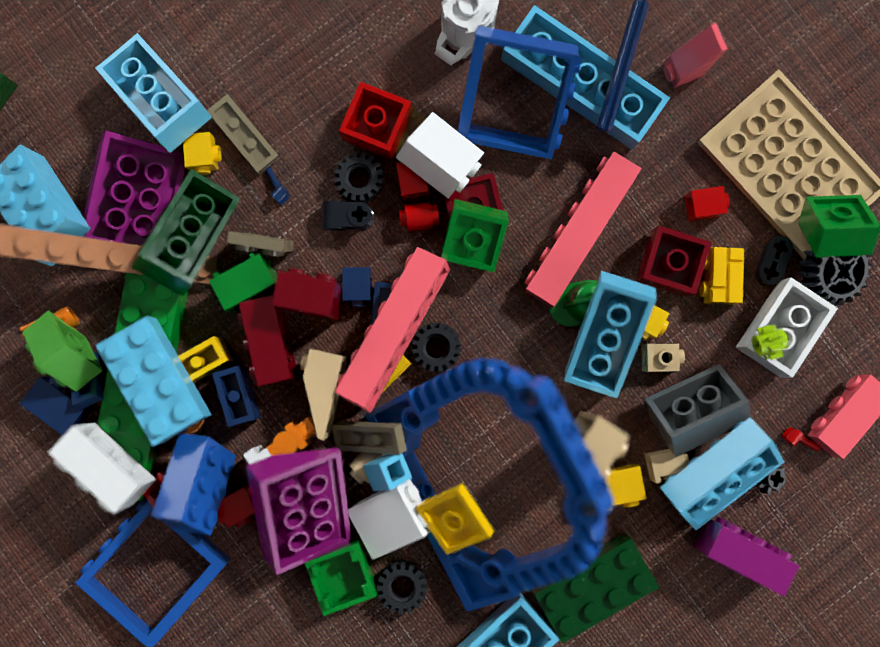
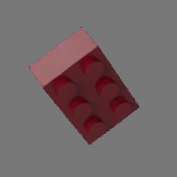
[272,267,343,321]
[237,295,299,386]

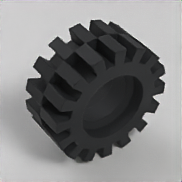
[334,152,384,203]
[412,323,461,372]
[377,560,427,615]

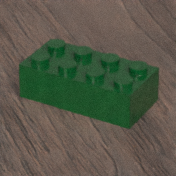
[131,169,240,296]
[532,533,659,644]

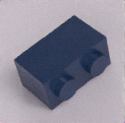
[212,365,261,427]
[20,377,94,436]

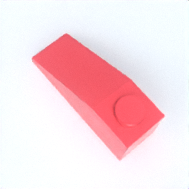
[663,23,727,88]

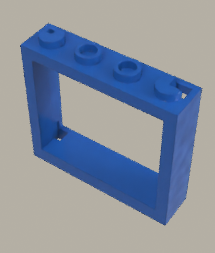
[458,25,582,159]
[76,498,231,647]

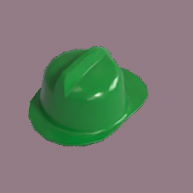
[549,280,597,326]

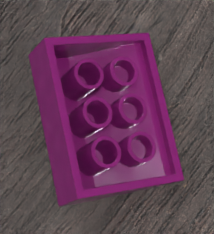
[83,131,185,246]
[246,448,352,575]

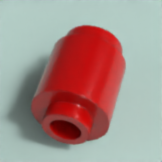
[399,202,439,232]

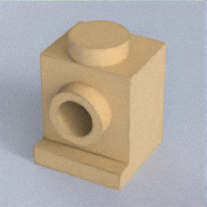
[641,344,685,372]
[644,448,689,483]

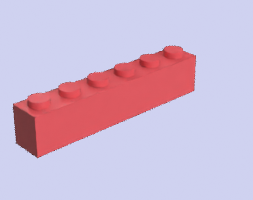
[524,152,642,309]
[335,247,450,413]

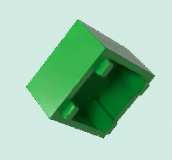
[798,195,880,258]
[441,199,509,272]
[209,253,278,314]
[305,538,378,616]

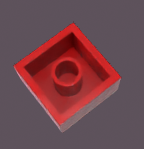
[339,81,412,160]

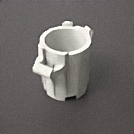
[434,0,499,65]

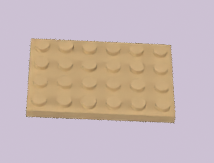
[697,69,880,260]

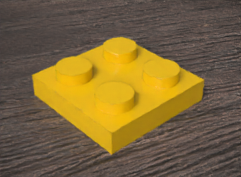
[416,483,494,554]

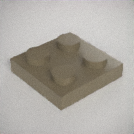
[227,231,294,257]

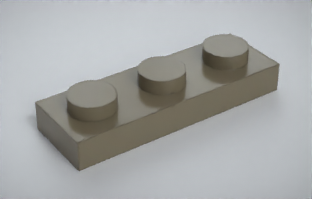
[207,94,280,175]
[331,421,407,455]

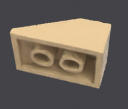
[301,349,348,440]

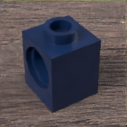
[342,267,372,307]

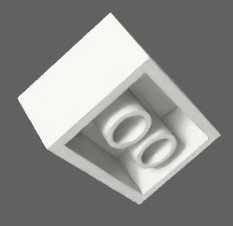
[735,278,838,378]
[49,423,156,513]

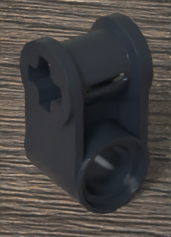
[322,201,375,231]

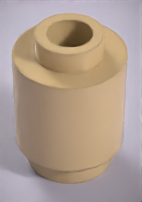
[349,452,383,484]

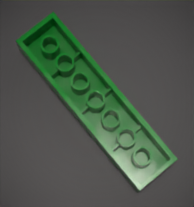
[98,272,189,500]

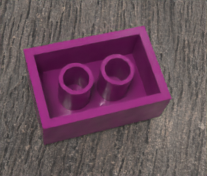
[692,516,799,597]

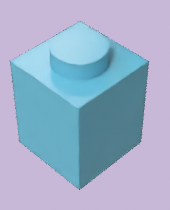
[363,454,412,491]

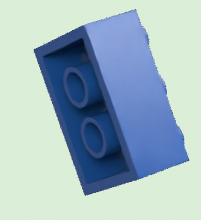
[152,433,236,536]

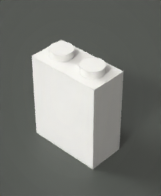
[396,112,484,199]
[348,480,430,560]

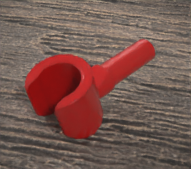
[781,427,821,452]

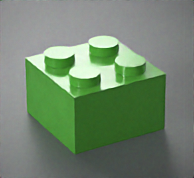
[22,310,103,391]

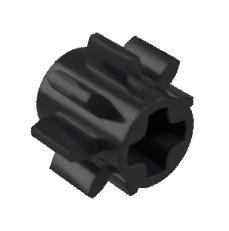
[755,466,786,495]

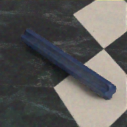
[597,0,649,132]

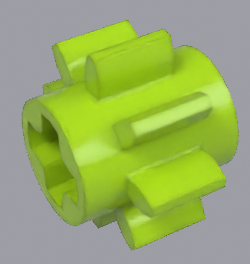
[752,325,789,360]

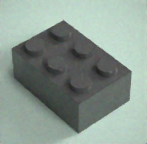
[645,364,751,457]

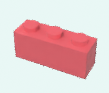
[807,374,880,459]

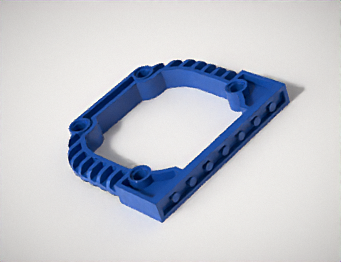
[364,358,614,612]

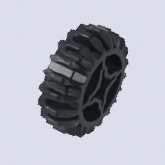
[798,249,874,306]

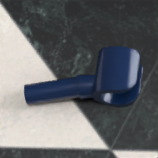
[265,167,290,205]

